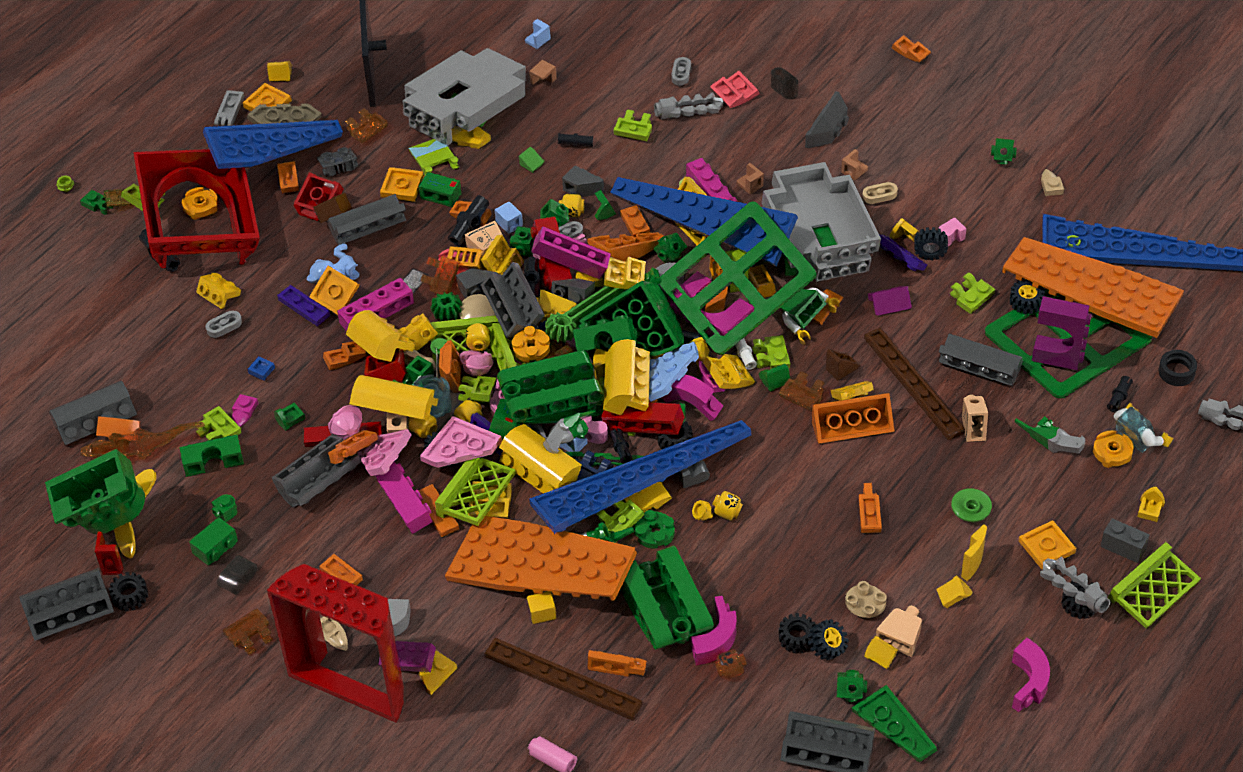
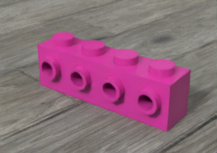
[686,158,737,202]
[531,227,611,279]
[337,278,414,331]
[374,461,433,534]

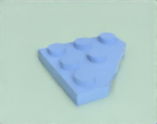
[649,342,699,402]

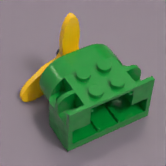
[45,449,156,559]

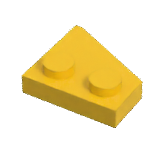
[539,290,577,322]
[831,381,874,401]
[419,650,457,695]

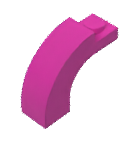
[661,374,723,421]
[691,595,736,665]
[1012,638,1050,712]

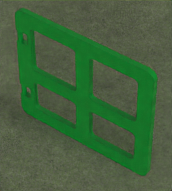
[659,202,817,355]
[985,289,1152,399]

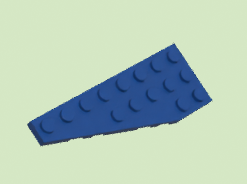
[203,120,343,169]

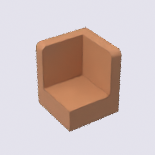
[529,60,556,85]
[841,149,868,180]
[737,163,764,195]

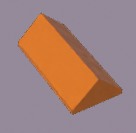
[812,393,895,444]

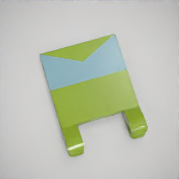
[409,139,459,175]

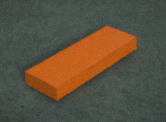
[418,484,459,537]

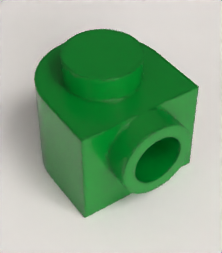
[211,494,238,523]

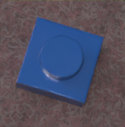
[248,356,275,380]

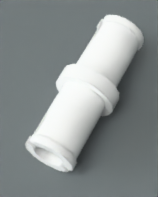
[735,338,757,370]

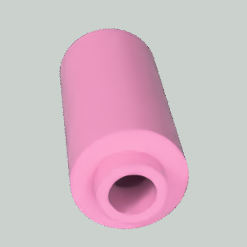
[528,736,577,772]

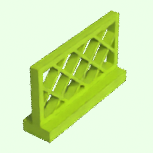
[431,315,507,367]
[490,323,544,371]
[435,457,516,526]
[1108,542,1201,629]

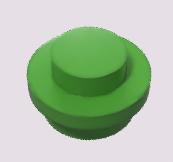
[430,338,447,356]

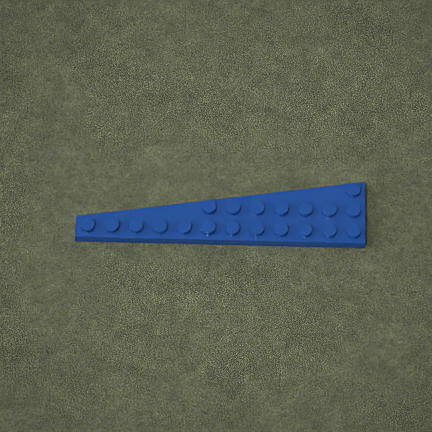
[1042,214,1243,271]

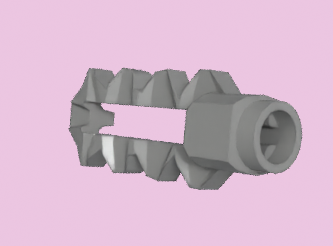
[654,92,723,119]
[1198,399,1243,430]
[1040,557,1110,613]

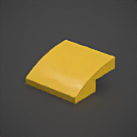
[481,235,524,275]
[604,257,646,289]
[703,353,755,389]
[468,481,512,518]
[624,482,672,513]
[961,524,987,581]

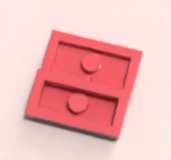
[710,71,760,108]

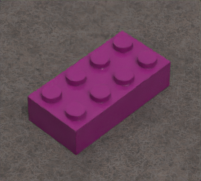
[378,641,436,672]

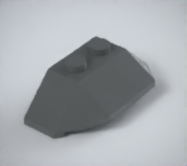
[805,91,849,148]

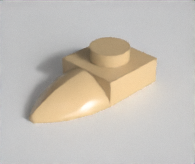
[1041,169,1064,196]
[320,616,348,651]

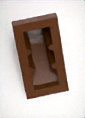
[313,193,353,224]
[826,349,861,381]

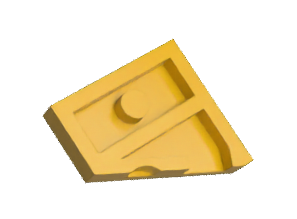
[452,126,491,149]

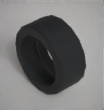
[1158,350,1197,386]

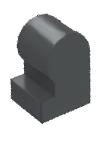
[678,460,710,488]

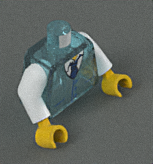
[1114,403,1174,453]

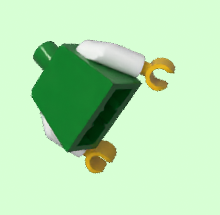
[781,288,840,345]

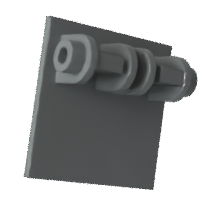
[317,147,358,177]

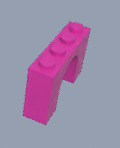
[668,271,754,336]

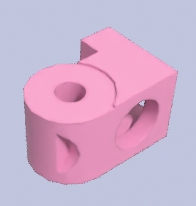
[939,218,966,246]
[582,416,608,444]

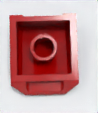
[294,173,344,221]
[364,348,405,382]

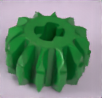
[431,291,462,321]

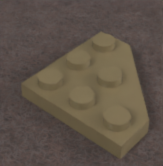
[247,104,322,124]

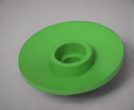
[951,488,992,522]

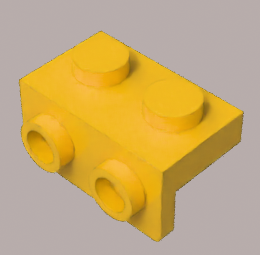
[196,273,241,309]
[399,313,438,352]

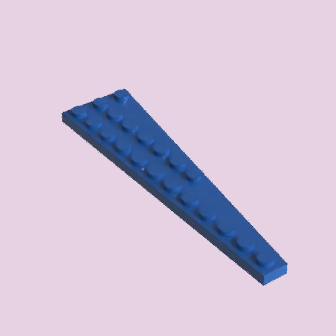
[610,177,798,267]
[529,420,751,534]

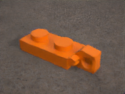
[328,430,378,464]
[858,483,882,533]
[588,650,646,677]

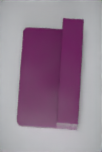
[867,286,912,316]

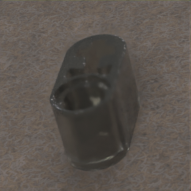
[771,67,798,99]
[217,555,257,595]

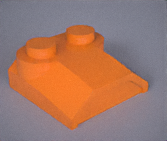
[438,340,462,393]

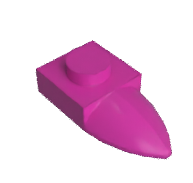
[699,361,725,393]
[231,394,258,427]

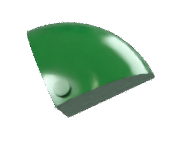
[579,281,684,356]

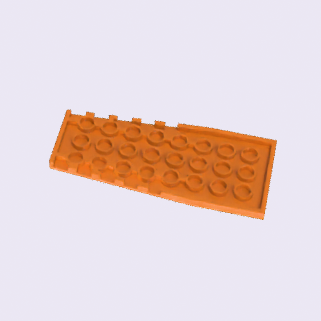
[1002,237,1184,338]
[445,514,637,601]

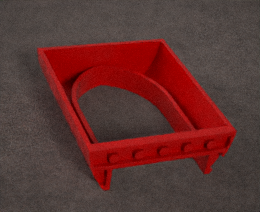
[133,149,260,268]
[267,564,404,723]

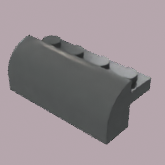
[327,194,406,245]
[481,262,545,339]
[939,334,1023,386]
[48,380,137,445]
[272,434,362,507]
[19,568,114,640]
[780,711,875,772]

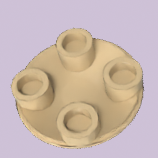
[459,294,495,319]
[845,581,887,618]

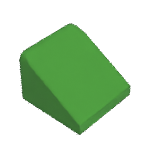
[519,147,545,173]

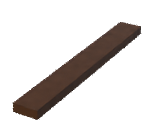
[864,327,965,440]
[485,638,642,721]

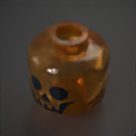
[715,649,747,680]

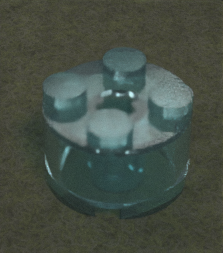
[414,375,452,418]

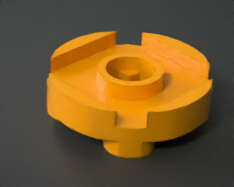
[181,187,218,220]
[512,326,550,362]
[1093,430,1134,468]

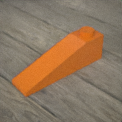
[587,232,664,262]

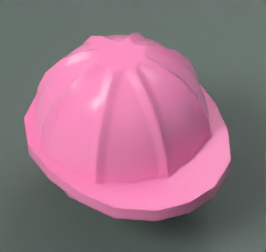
[460,350,493,377]
[328,405,362,440]

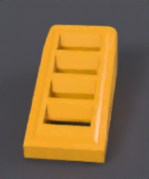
[446,246,485,269]
[748,264,776,298]

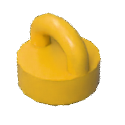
[692,500,713,521]

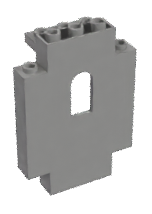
[403,48,526,146]
[762,162,881,281]

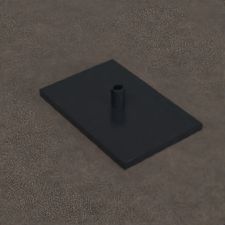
[359,0,387,107]

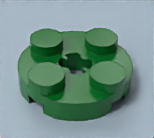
[635,510,675,549]

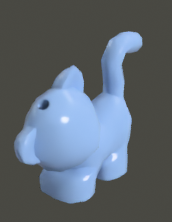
[306,243,360,284]

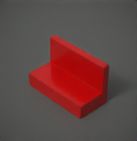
[95,532,124,575]

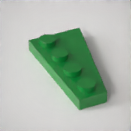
[852,685,937,762]

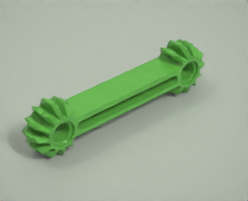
[545,286,628,343]

